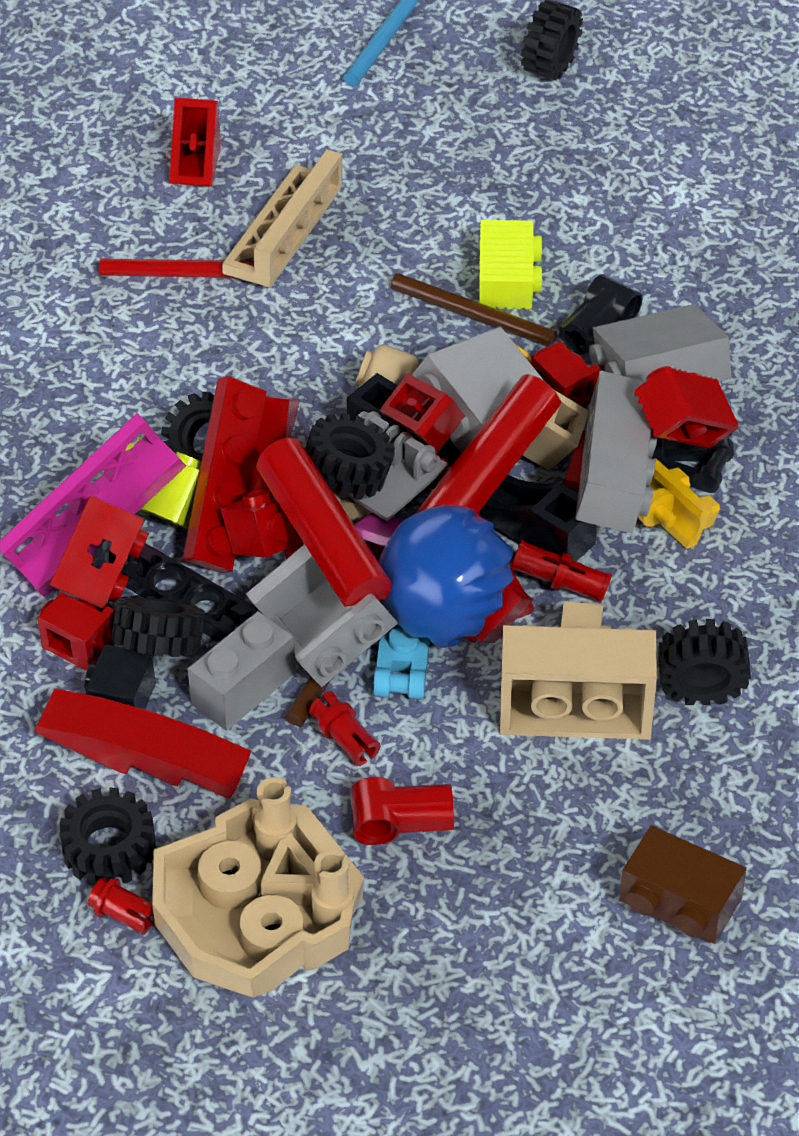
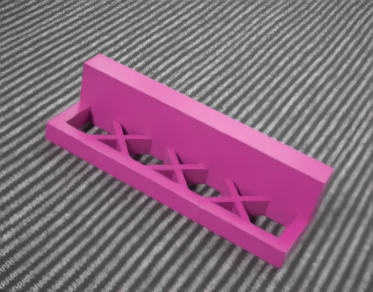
[0,413,186,597]

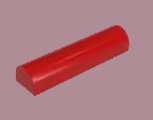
[415,374,562,515]
[256,437,392,607]

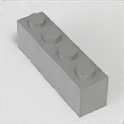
[576,371,657,533]

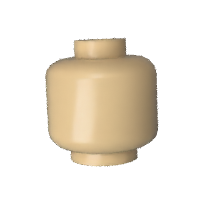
[355,344,419,386]

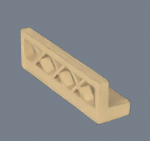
[222,149,342,288]

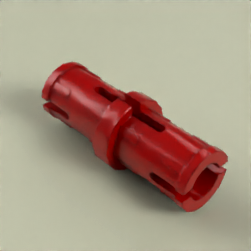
[510,540,612,603]

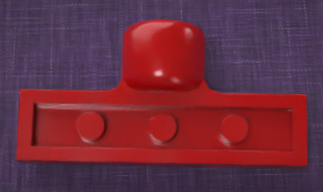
[182,376,268,573]

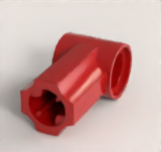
[350,777,454,845]

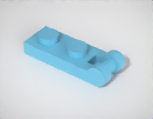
[374,624,430,700]

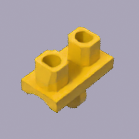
[638,459,720,549]

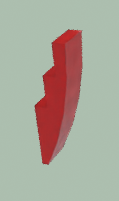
[34,688,252,799]

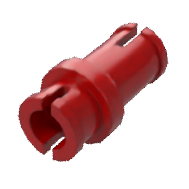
[309,691,381,766]

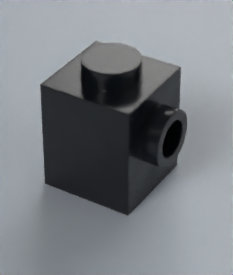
[84,644,156,709]

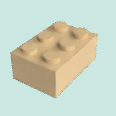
[500,625,657,740]

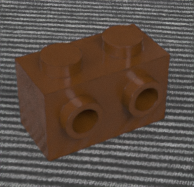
[619,825,747,944]

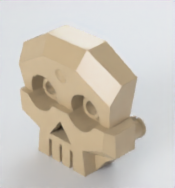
[152,777,364,998]

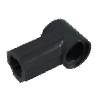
[559,274,643,356]

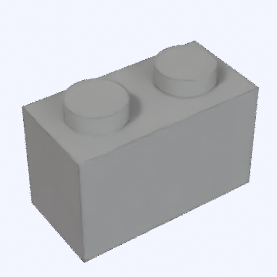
[188,611,296,731]

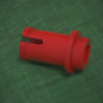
[88,877,154,935]

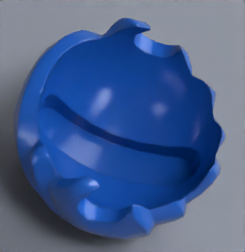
[379,505,514,648]

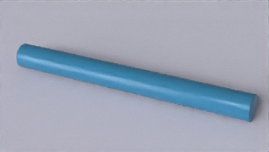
[343,0,420,86]

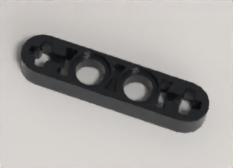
[109,543,261,642]

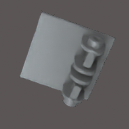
[347,411,449,521]

